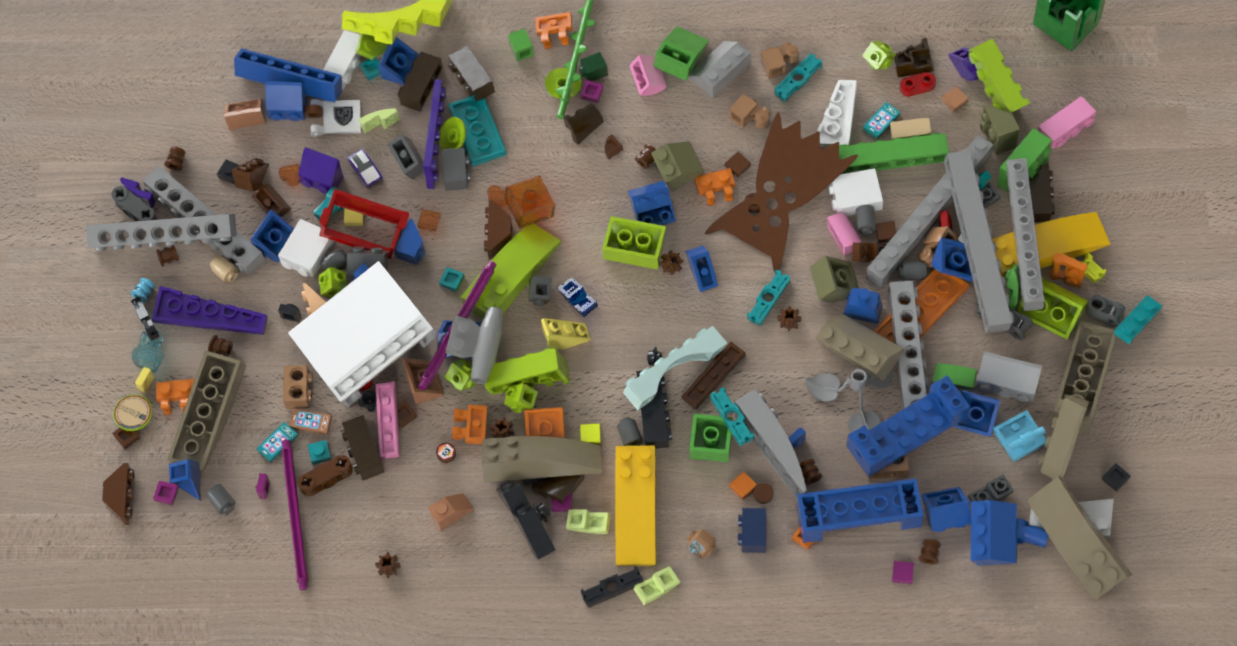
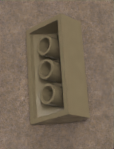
[815,313,904,382]
[1038,394,1089,481]

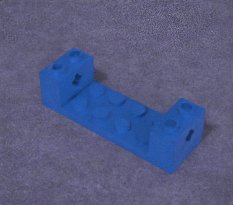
[847,376,970,477]
[796,478,924,543]

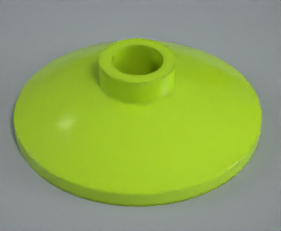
[545,68,581,99]
[439,117,466,150]

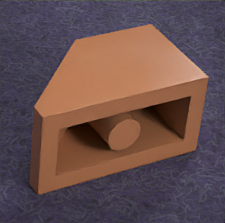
[428,493,474,531]

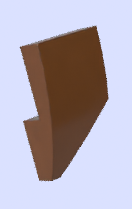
[852,242,886,262]

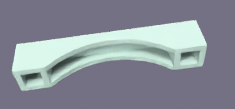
[623,326,727,410]

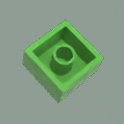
[689,414,733,463]

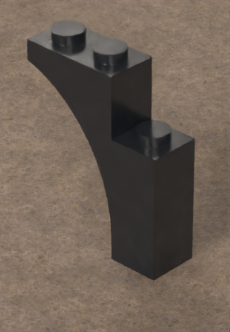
[496,480,555,560]

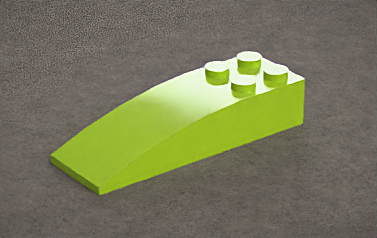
[461,222,561,319]

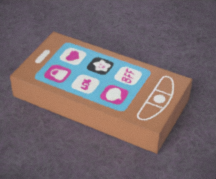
[289,408,332,435]

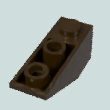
[1031,163,1055,222]

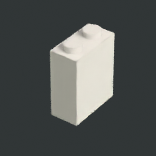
[828,169,883,216]
[278,219,336,278]

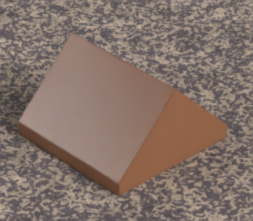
[224,98,265,130]
[402,358,444,404]

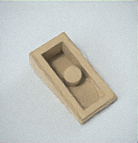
[890,118,931,140]

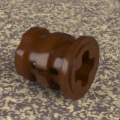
[635,144,656,169]
[164,147,186,171]
[156,245,179,267]
[208,335,233,357]
[799,459,823,485]
[919,539,941,565]

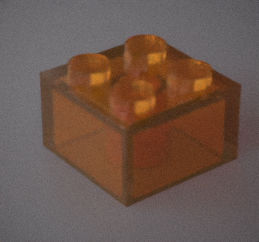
[504,175,555,228]

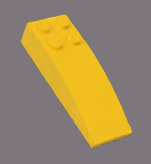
[992,212,1111,281]
[615,446,656,566]

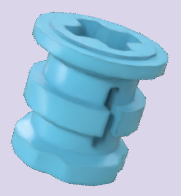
[130,278,155,303]

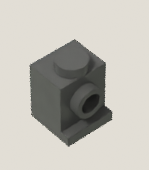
[528,276,552,306]

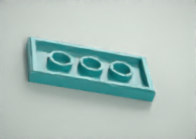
[448,96,507,167]

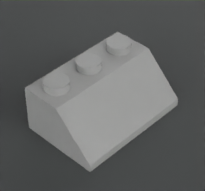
[688,41,751,98]
[976,351,1042,402]

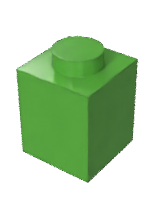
[508,29,534,61]

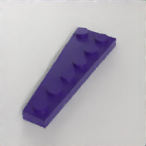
[423,80,446,189]
[152,286,268,335]

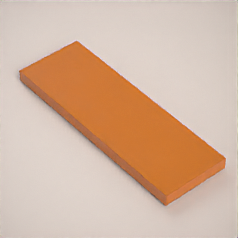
[874,269,970,363]

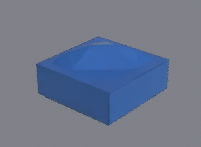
[788,427,806,449]

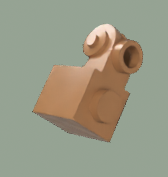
[761,42,799,79]
[729,94,771,129]
[918,227,959,267]

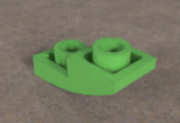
[1005,264,1021,309]
[933,363,977,389]

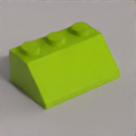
[602,216,666,270]
[1017,277,1088,340]

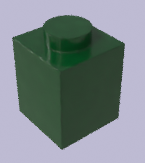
[578,52,608,81]

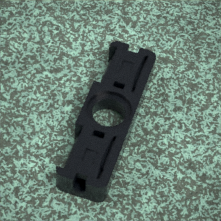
[131,297,160,341]
[581,566,643,608]

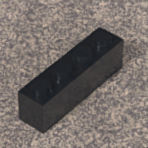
[636,370,672,449]

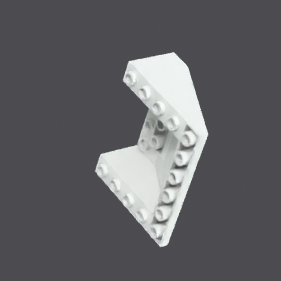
[288,261,438,408]

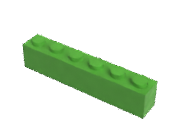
[839,133,949,174]

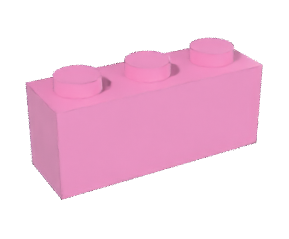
[1038,96,1096,150]

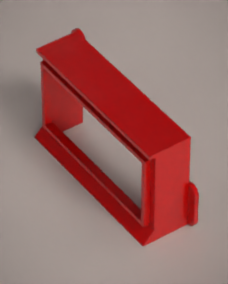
[319,189,409,259]

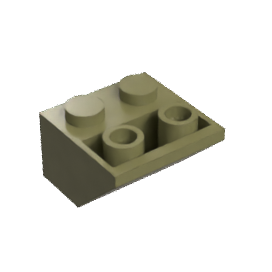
[980,105,1020,155]

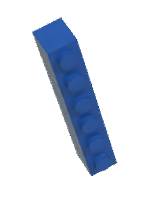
[234,48,342,103]

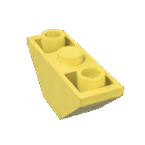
[541,318,591,350]

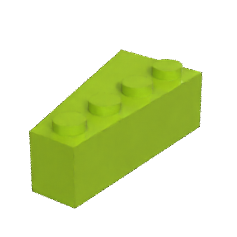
[968,38,1030,113]
[485,348,570,395]

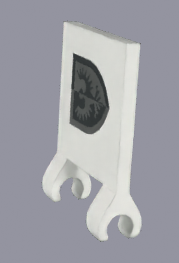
[310,99,361,137]

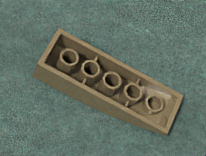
[1050,321,1116,435]
[167,351,247,471]
[482,436,603,482]
[1027,476,1133,600]

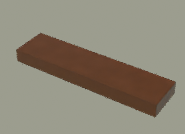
[681,342,746,410]

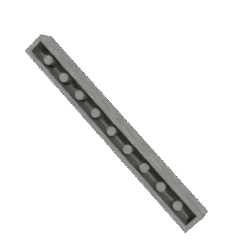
[866,135,994,289]
[944,150,1014,334]

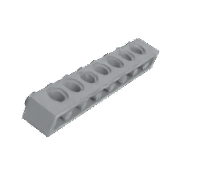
[1006,158,1044,311]
[143,166,265,276]
[86,214,237,251]
[888,281,928,410]

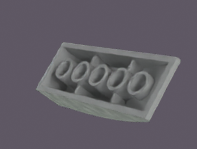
[735,389,807,499]

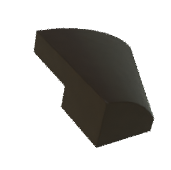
[894,38,934,78]
[563,103,604,144]
[531,474,584,504]

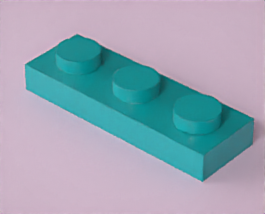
[1113,295,1163,344]

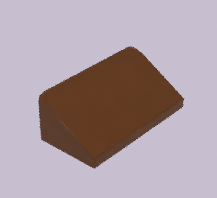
[252,183,291,217]

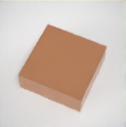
[942,86,968,112]

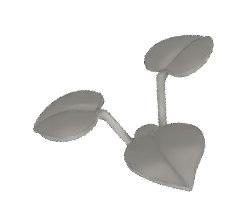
[806,369,893,432]

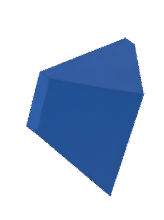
[169,459,201,501]

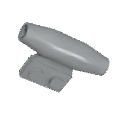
[445,307,503,384]

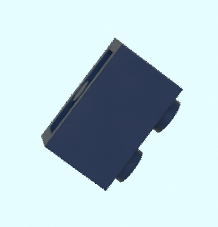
[738,508,766,553]

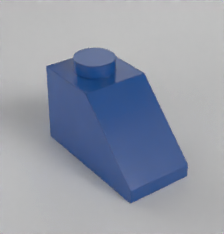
[394,218,426,265]
[685,245,718,292]

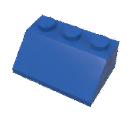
[971,500,1017,566]

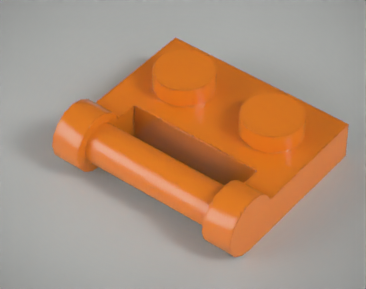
[1049,253,1088,288]

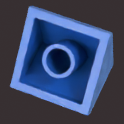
[378,37,420,85]
[250,210,294,262]
[931,238,973,281]
[953,390,1001,437]

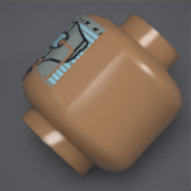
[687,529,717,559]

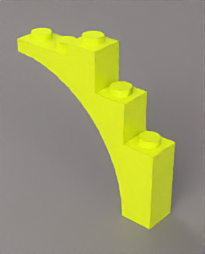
[342,0,452,45]

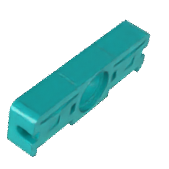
[774,53,823,102]
[747,270,790,326]
[711,387,754,446]

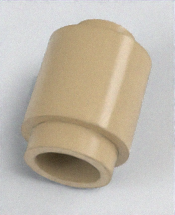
[210,256,238,283]

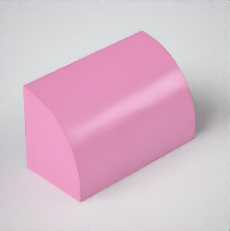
[630,55,667,96]
[827,213,862,256]

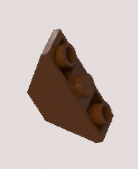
[232,158,269,192]
[484,200,512,259]
[102,463,135,525]

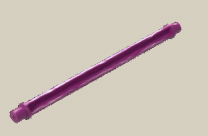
[418,261,497,390]
[281,440,309,591]

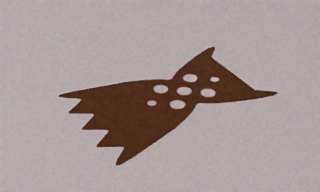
[705,112,858,273]

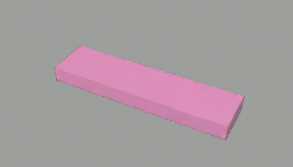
[375,381,400,460]

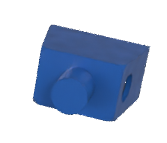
[843,288,882,324]

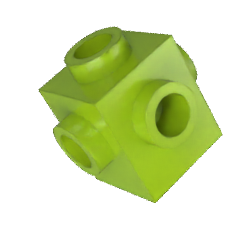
[862,41,896,70]
[319,267,347,298]
[444,359,476,391]
[504,383,538,413]

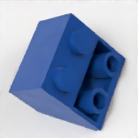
[628,181,676,226]

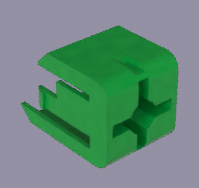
[1033,0,1105,51]

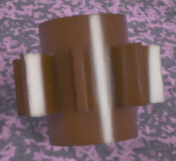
[659,250,684,275]
[777,306,801,331]
[490,417,515,438]
[375,552,401,579]

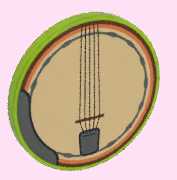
[113,395,152,431]

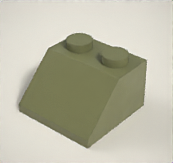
[651,141,705,191]
[810,256,859,303]

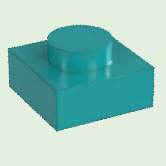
[978,171,992,190]
[308,440,331,465]

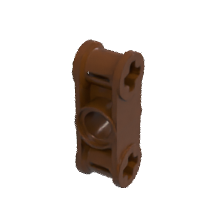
[298,455,353,497]

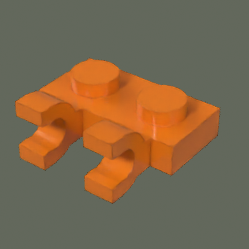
[535,12,573,49]
[694,168,735,206]
[156,379,195,415]
[452,405,488,444]

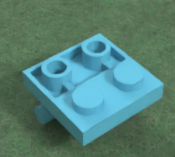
[993,410,1047,463]

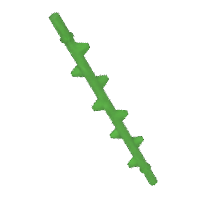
[556,0,595,119]

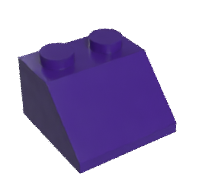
[298,147,344,194]

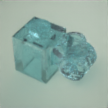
[131,330,164,373]

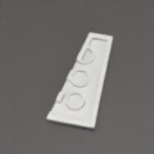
[818,80,857,147]
[1029,499,1114,539]

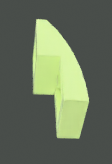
[359,108,400,133]
[566,510,611,534]
[633,566,680,605]

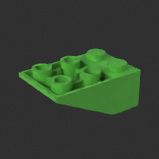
[654,26,709,81]

